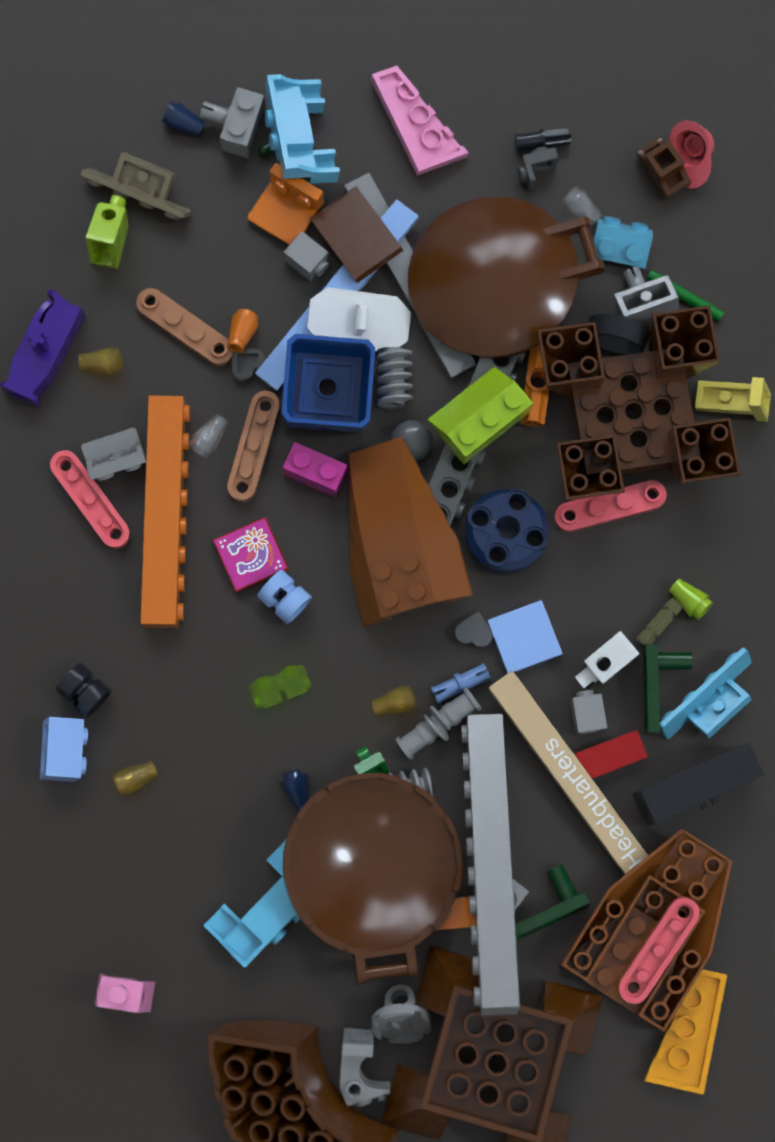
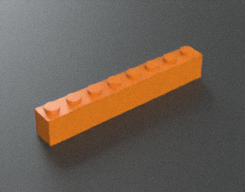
[141,395,191,629]

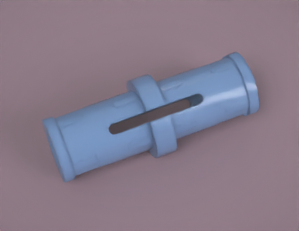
[430,663,491,704]

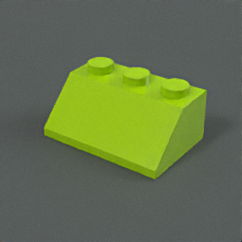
[427,367,533,464]

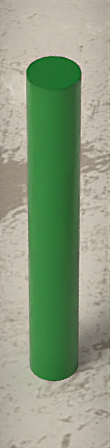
[646,270,725,322]

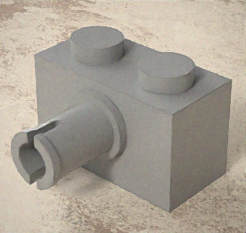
[200,87,266,159]
[614,267,679,327]

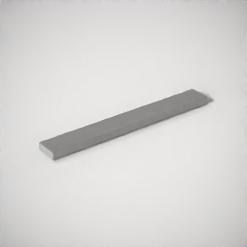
[344,173,476,380]

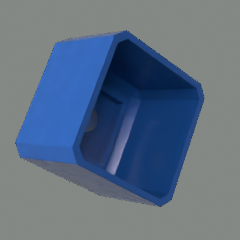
[282,334,375,433]

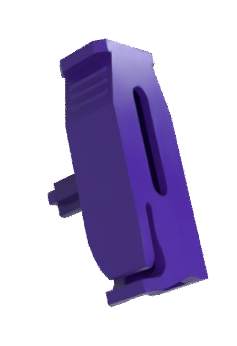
[0,289,85,407]

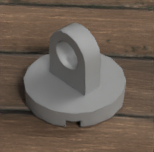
[371,984,431,1044]

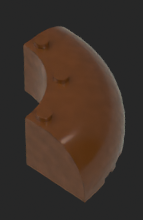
[208,1019,399,1142]

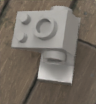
[340,1028,390,1107]

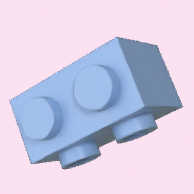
[40,717,88,782]

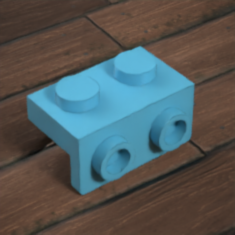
[593,216,653,268]

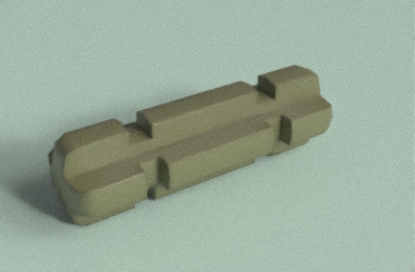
[636,598,683,647]

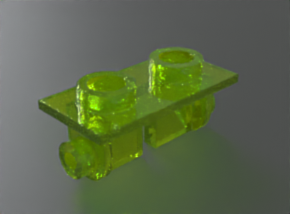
[249,665,312,709]

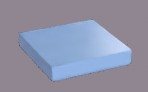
[487,600,563,674]

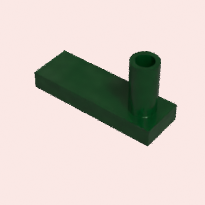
[642,645,693,735]
[515,864,590,941]

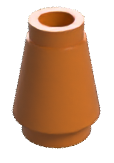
[227,309,259,353]

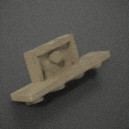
[80,152,191,220]

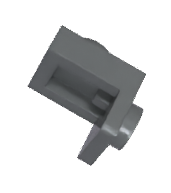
[518,147,558,190]

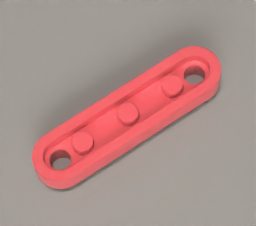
[50,450,130,549]
[554,480,667,533]
[618,896,700,1004]

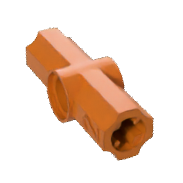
[520,345,549,427]

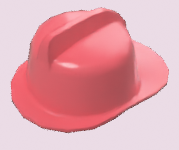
[670,120,714,189]

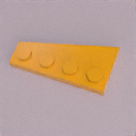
[643,969,727,1095]

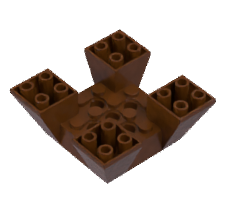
[537,305,741,501]
[381,946,603,1142]

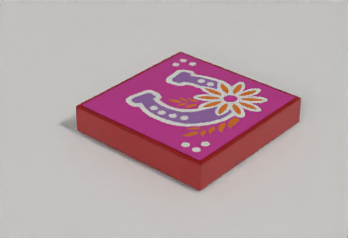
[213,517,289,593]

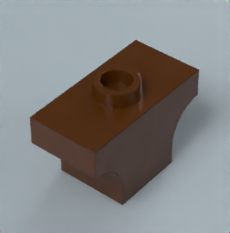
[636,136,691,199]

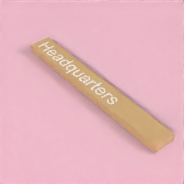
[488,671,648,875]

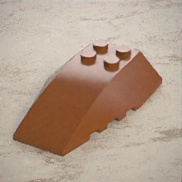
[348,437,473,628]

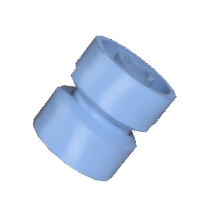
[257,569,312,624]

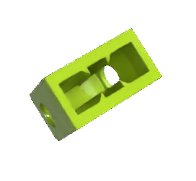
[86,195,129,269]

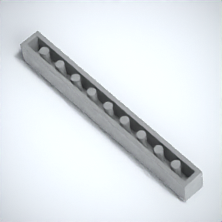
[461,714,520,1015]

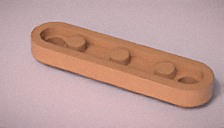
[136,288,233,367]
[227,391,280,502]

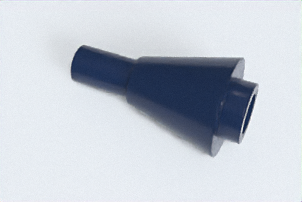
[280,769,309,813]

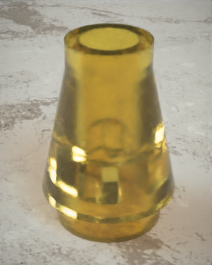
[79,346,123,375]
[372,684,417,716]
[112,761,158,797]

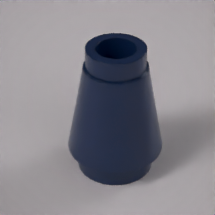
[162,101,206,136]

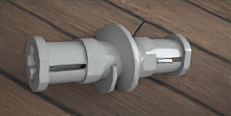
[395,687,482,760]

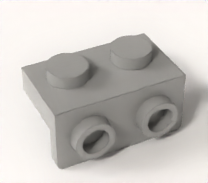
[81,427,146,481]

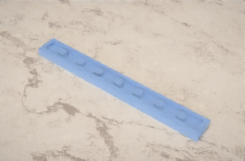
[255,199,419,392]

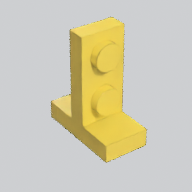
[695,377,771,422]

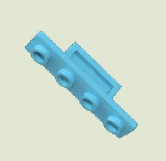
[660,647,752,740]

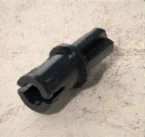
[515,128,571,152]

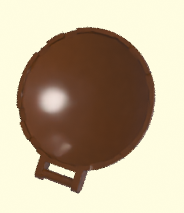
[408,196,605,358]
[283,773,463,984]

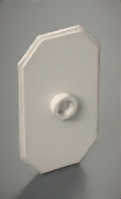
[307,287,411,351]

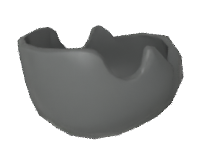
[390,420,433,462]

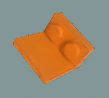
[247,162,324,245]

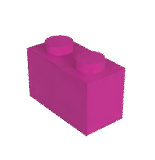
[283,442,348,498]

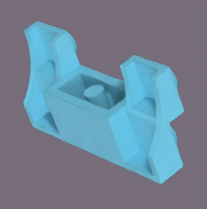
[203,840,300,968]

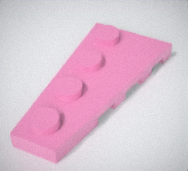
[370,65,469,176]

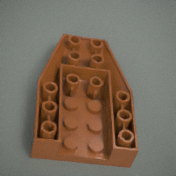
[558,828,733,1032]

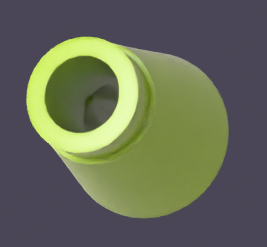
[669,579,713,620]

